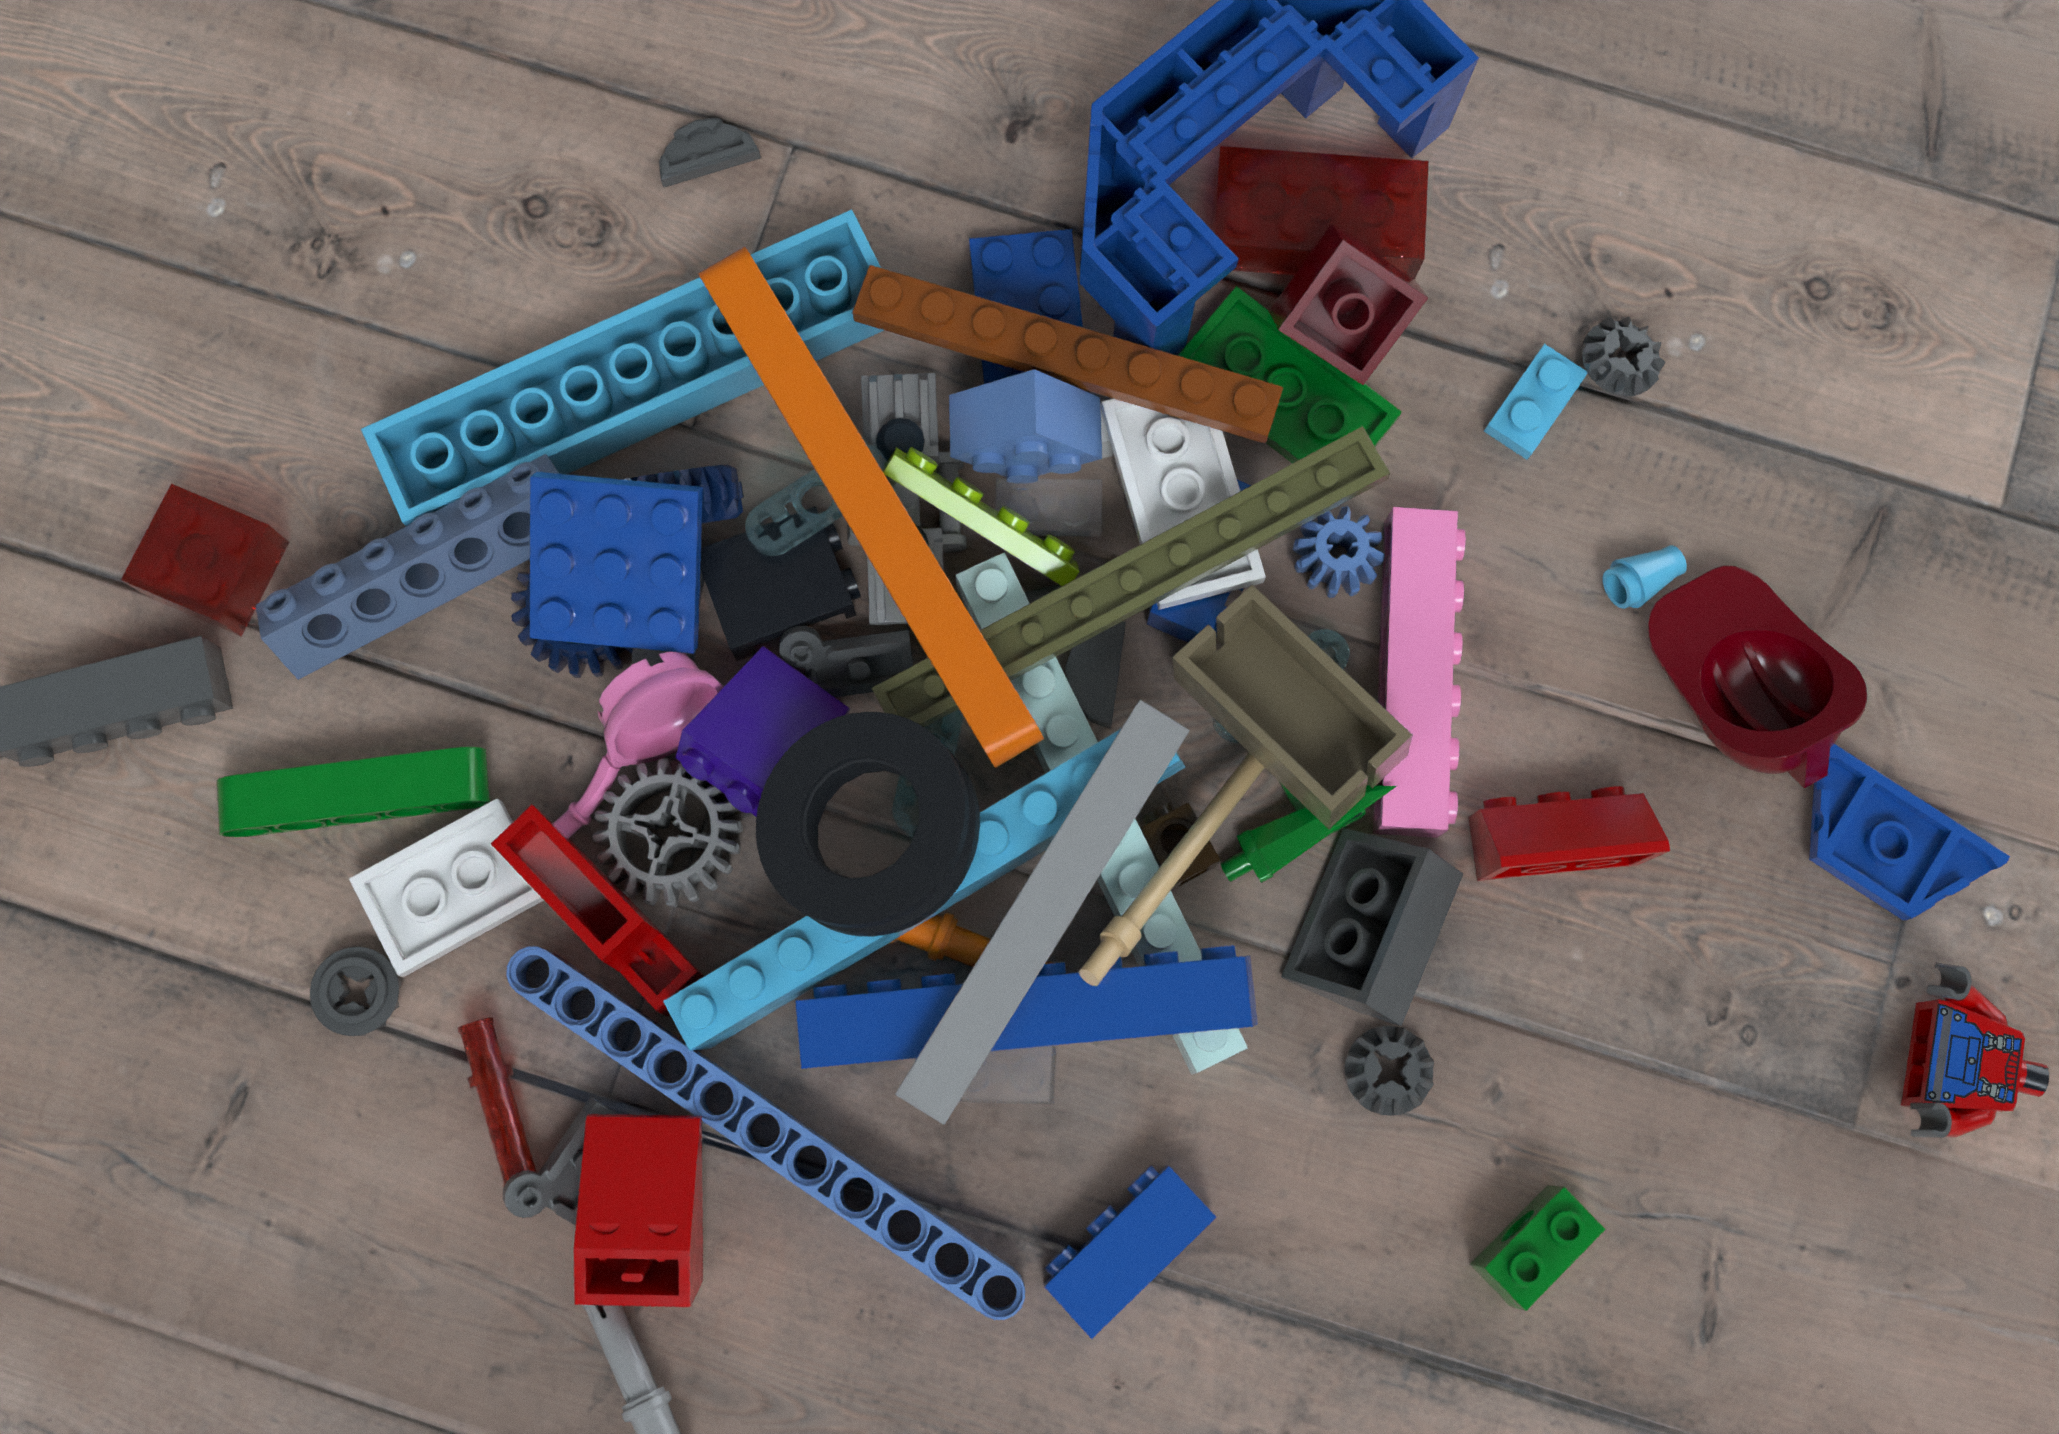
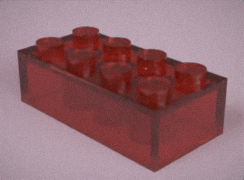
[1211,146,1429,280]

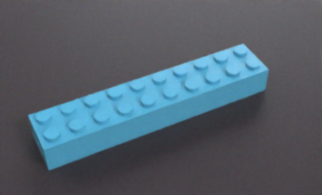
[361,209,884,526]

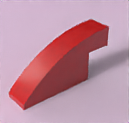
[490,804,705,1017]

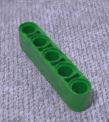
[216,747,490,837]

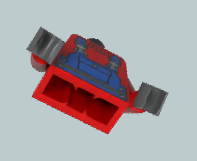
[1901,962,2049,1138]

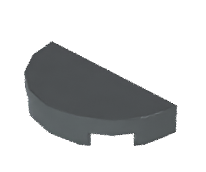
[659,118,761,188]
[1065,621,1126,729]

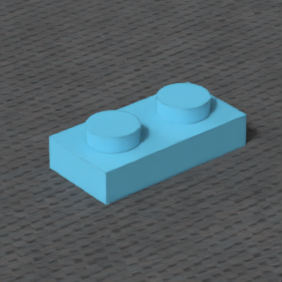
[1484,344,1588,460]

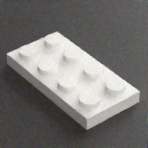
[1101,399,1266,610]

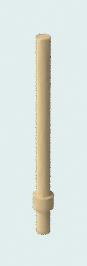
[1079,753,1265,986]

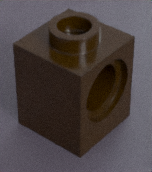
[1140,802,1220,891]

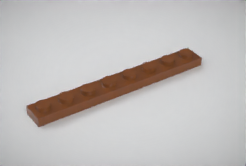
[852,265,1283,444]

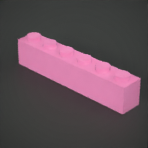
[1373,507,1466,838]

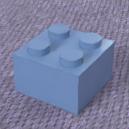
[949,369,1102,485]

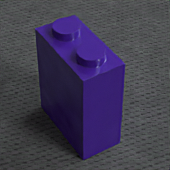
[676,646,850,817]

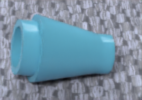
[1603,545,1687,609]

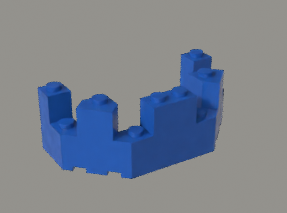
[1079,0,1479,356]

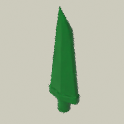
[1220,785,1397,883]

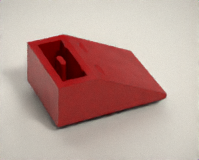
[574,1114,703,1307]

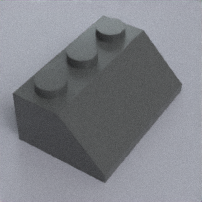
[1281,828,1463,1026]

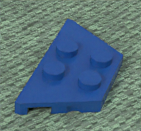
[1809,744,2011,921]

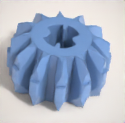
[1292,506,1385,598]

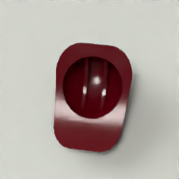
[1648,565,1867,788]

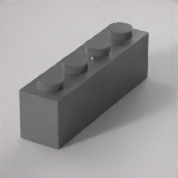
[0,636,233,767]

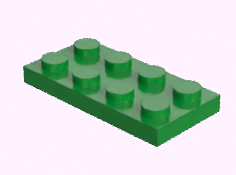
[1178,286,1402,464]

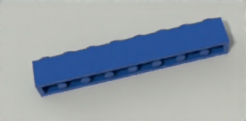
[796,945,1258,1069]

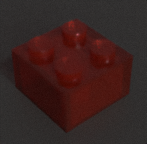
[121,483,290,637]

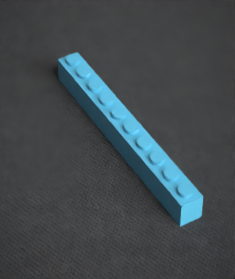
[663,729,1186,1051]

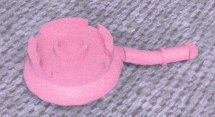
[553,652,724,839]

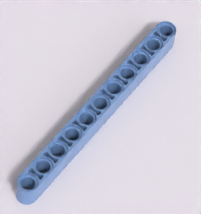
[506,946,1025,1320]

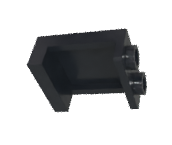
[700,506,861,661]

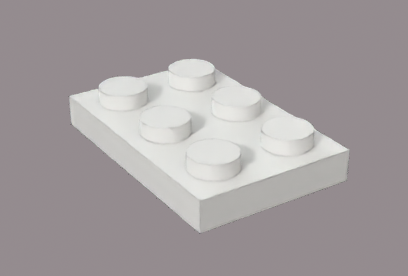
[349,798,544,977]

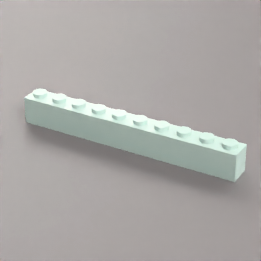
[955,552,1248,1075]

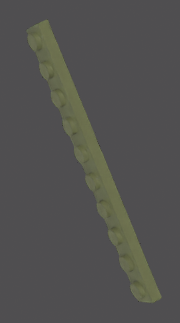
[872,426,1390,727]

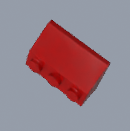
[1468,786,1670,881]

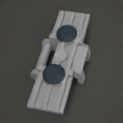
[847,373,967,625]

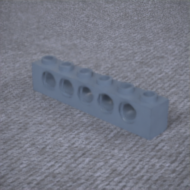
[256,454,559,680]

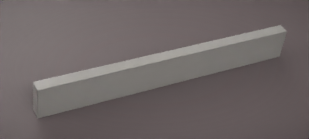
[895,699,1190,1125]

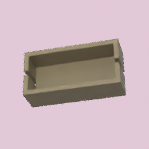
[1172,585,1413,829]

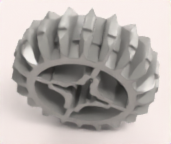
[592,758,743,907]

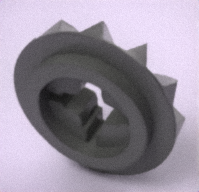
[1582,316,1665,396]
[310,947,402,1036]
[1345,1026,1435,1116]

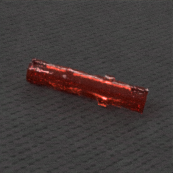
[457,1017,537,1187]

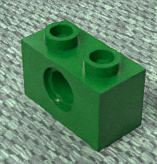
[1470,1185,1606,1311]

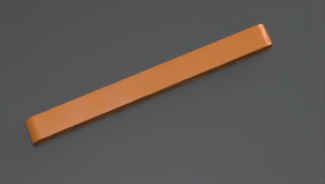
[698,246,1044,768]

